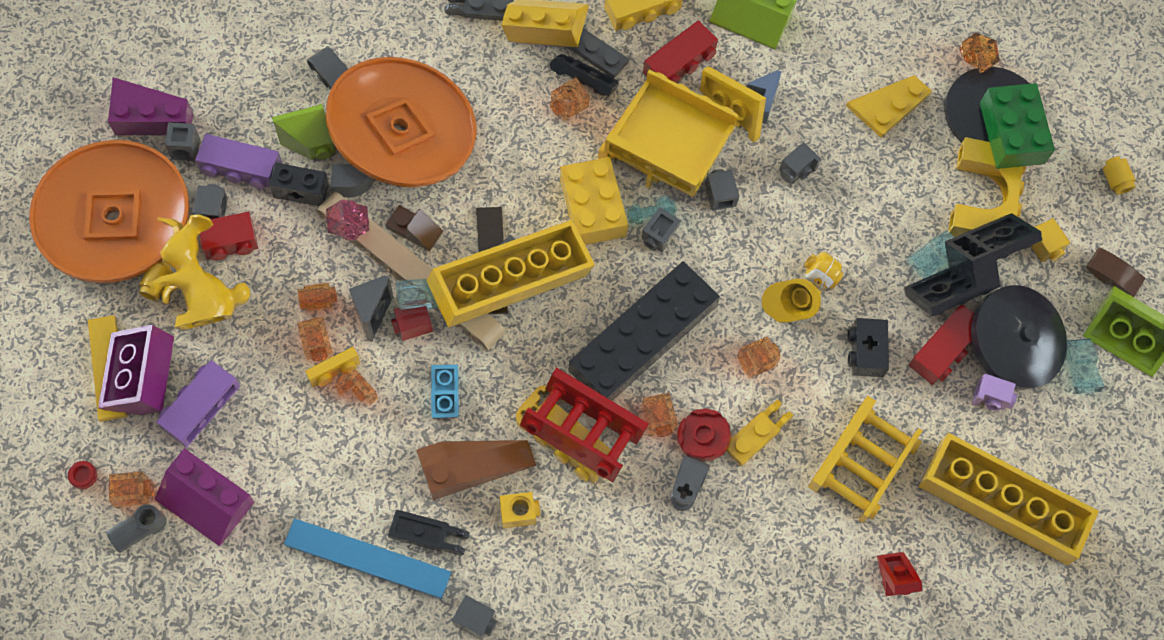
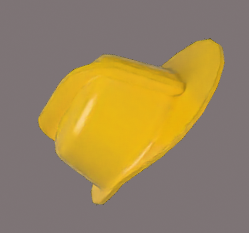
[762,279,821,322]

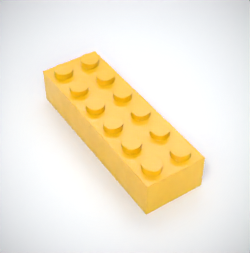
[426,220,595,328]
[918,432,1099,565]

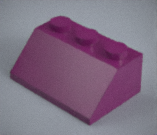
[98,325,174,415]
[154,448,255,547]

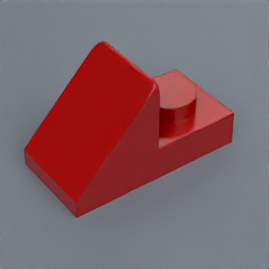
[877,552,922,596]

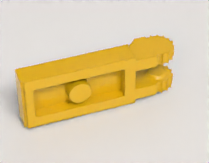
[726,400,794,467]

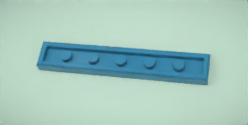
[284,518,452,599]

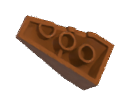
[416,440,536,500]

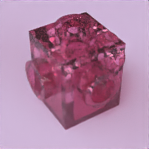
[326,199,369,240]

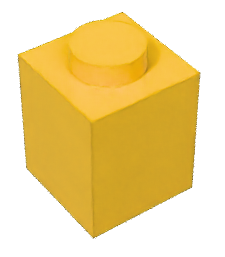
[1031,218,1070,262]

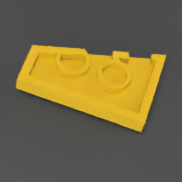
[846,75,932,138]

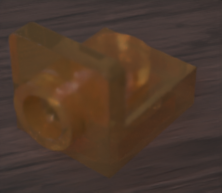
[334,369,379,405]

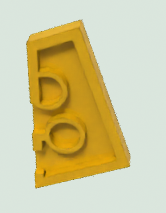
[700,66,766,143]

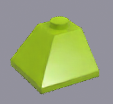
[272,104,336,160]

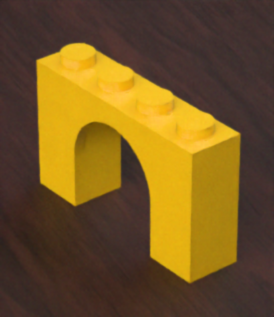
[948,137,1026,237]

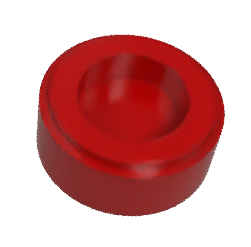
[68,461,98,489]

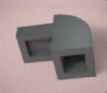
[330,164,375,198]

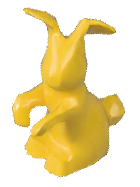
[149,215,251,330]

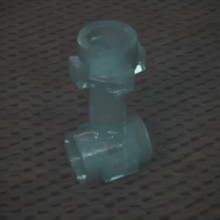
[627,196,677,225]

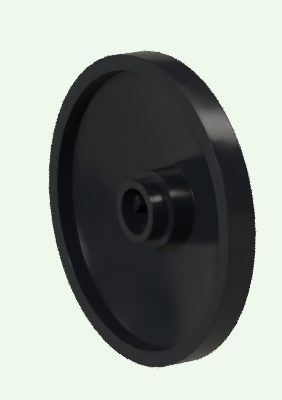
[944,66,1030,143]
[971,285,1067,390]

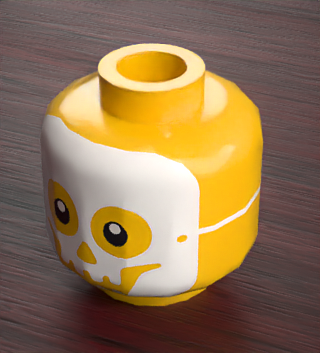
[804,252,844,290]

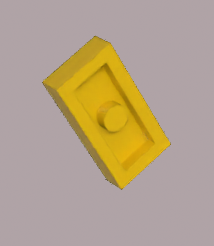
[305,346,360,387]

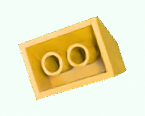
[501,0,589,47]

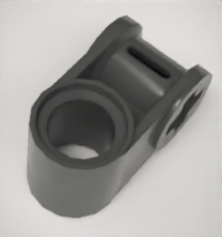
[671,455,710,511]

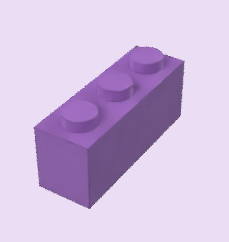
[195,134,282,189]
[157,360,240,448]

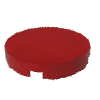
[677,408,732,462]

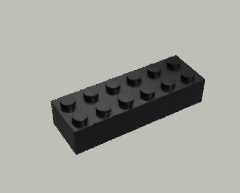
[568,261,720,401]

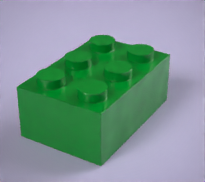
[980,83,1055,169]

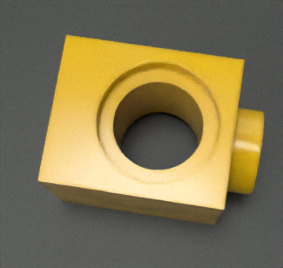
[499,492,541,529]

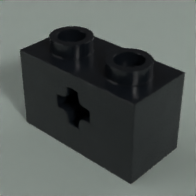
[269,162,329,206]
[847,318,889,377]

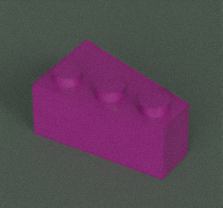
[108,77,193,135]

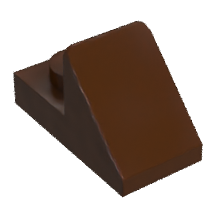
[385,205,443,252]

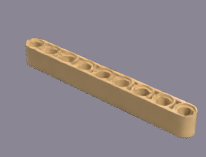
[316,192,506,351]

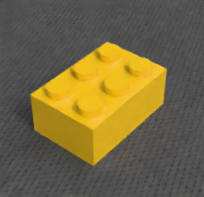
[560,157,628,245]

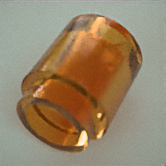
[298,282,338,312]

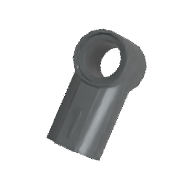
[106,504,166,553]

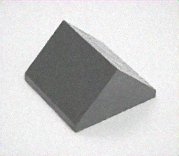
[349,275,394,341]

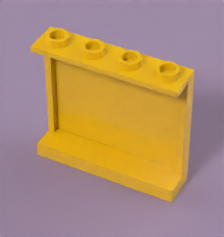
[604,70,739,197]

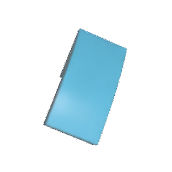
[431,364,459,418]

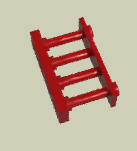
[519,367,649,483]

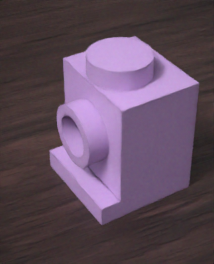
[972,374,1017,411]

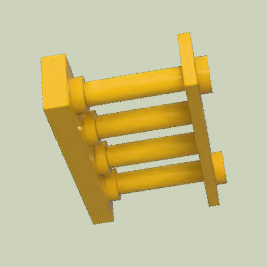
[808,395,923,523]

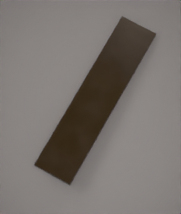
[476,207,508,314]

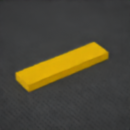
[88,315,128,422]

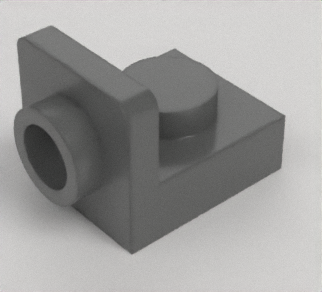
[641,207,681,252]

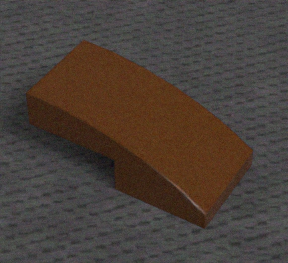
[1086,248,1146,297]

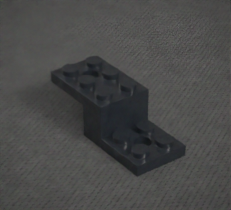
[904,213,1042,317]

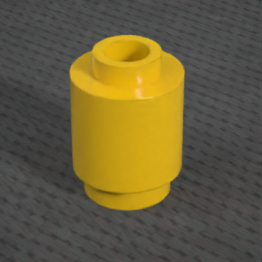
[1102,156,1136,195]
[139,261,174,301]

